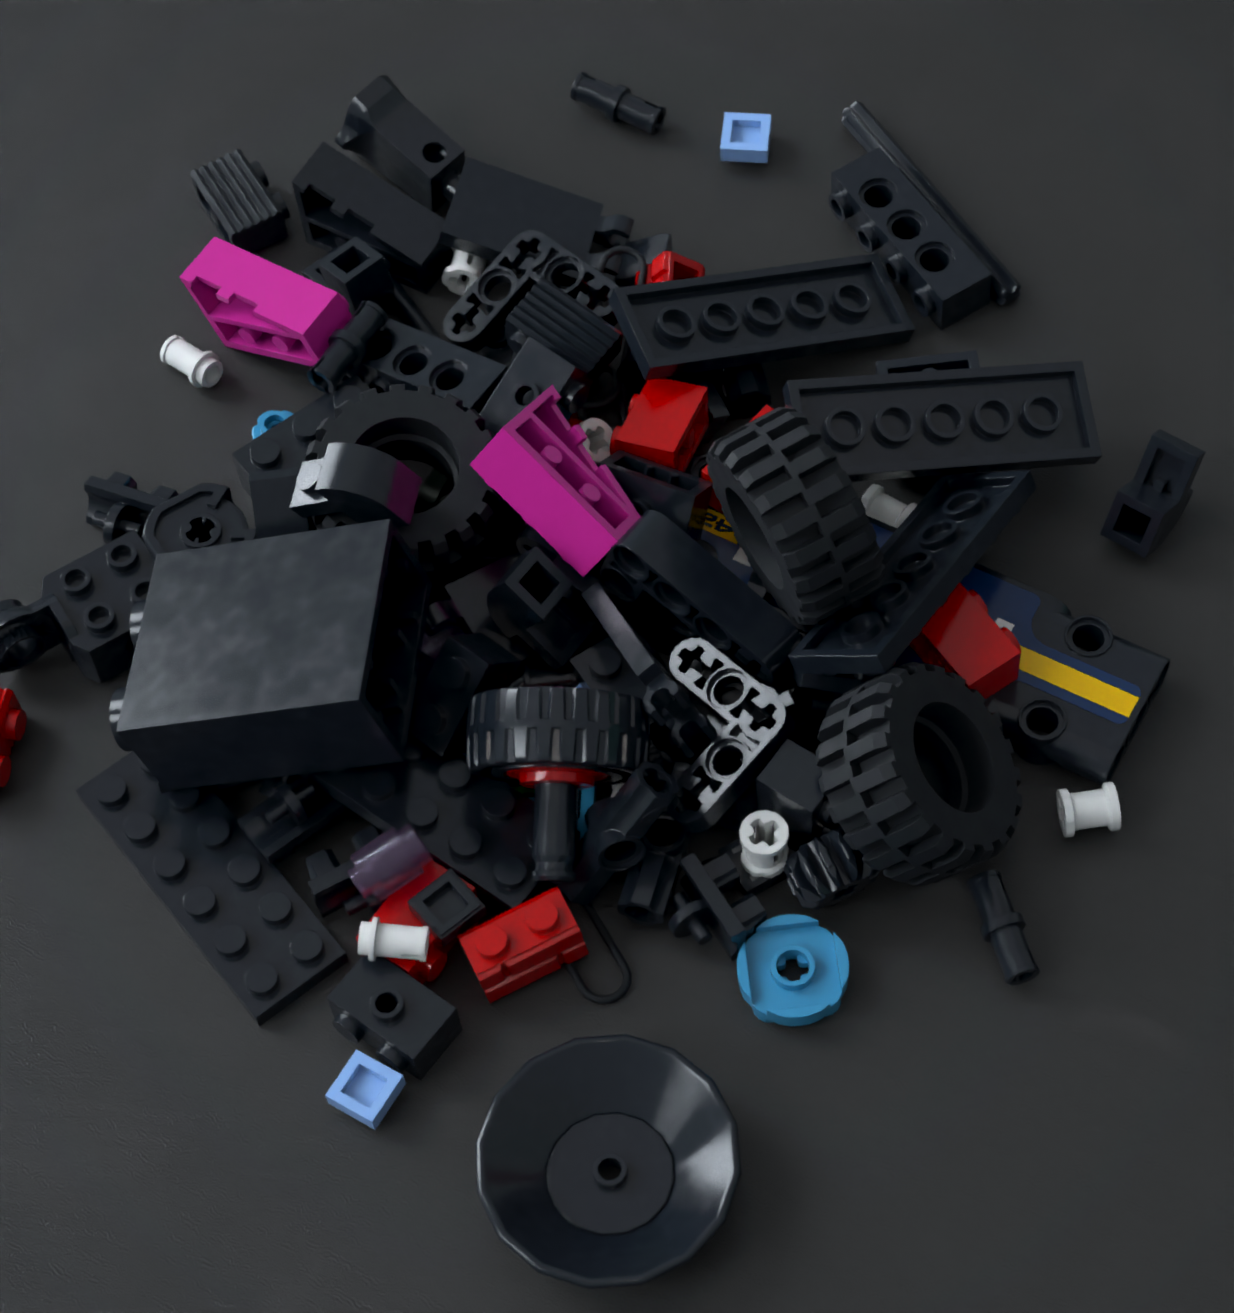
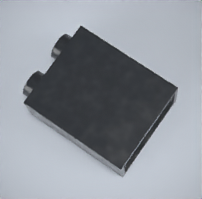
[109,519,432,790]

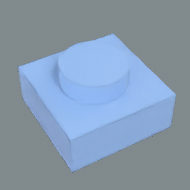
[720,112,772,163]
[325,1049,406,1130]

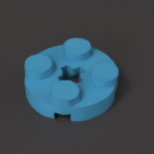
[737,914,849,1026]

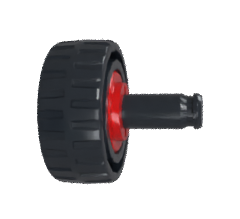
[466,686,650,884]

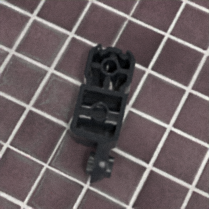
[0,483,257,683]

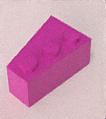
[179,236,352,367]
[470,384,641,577]

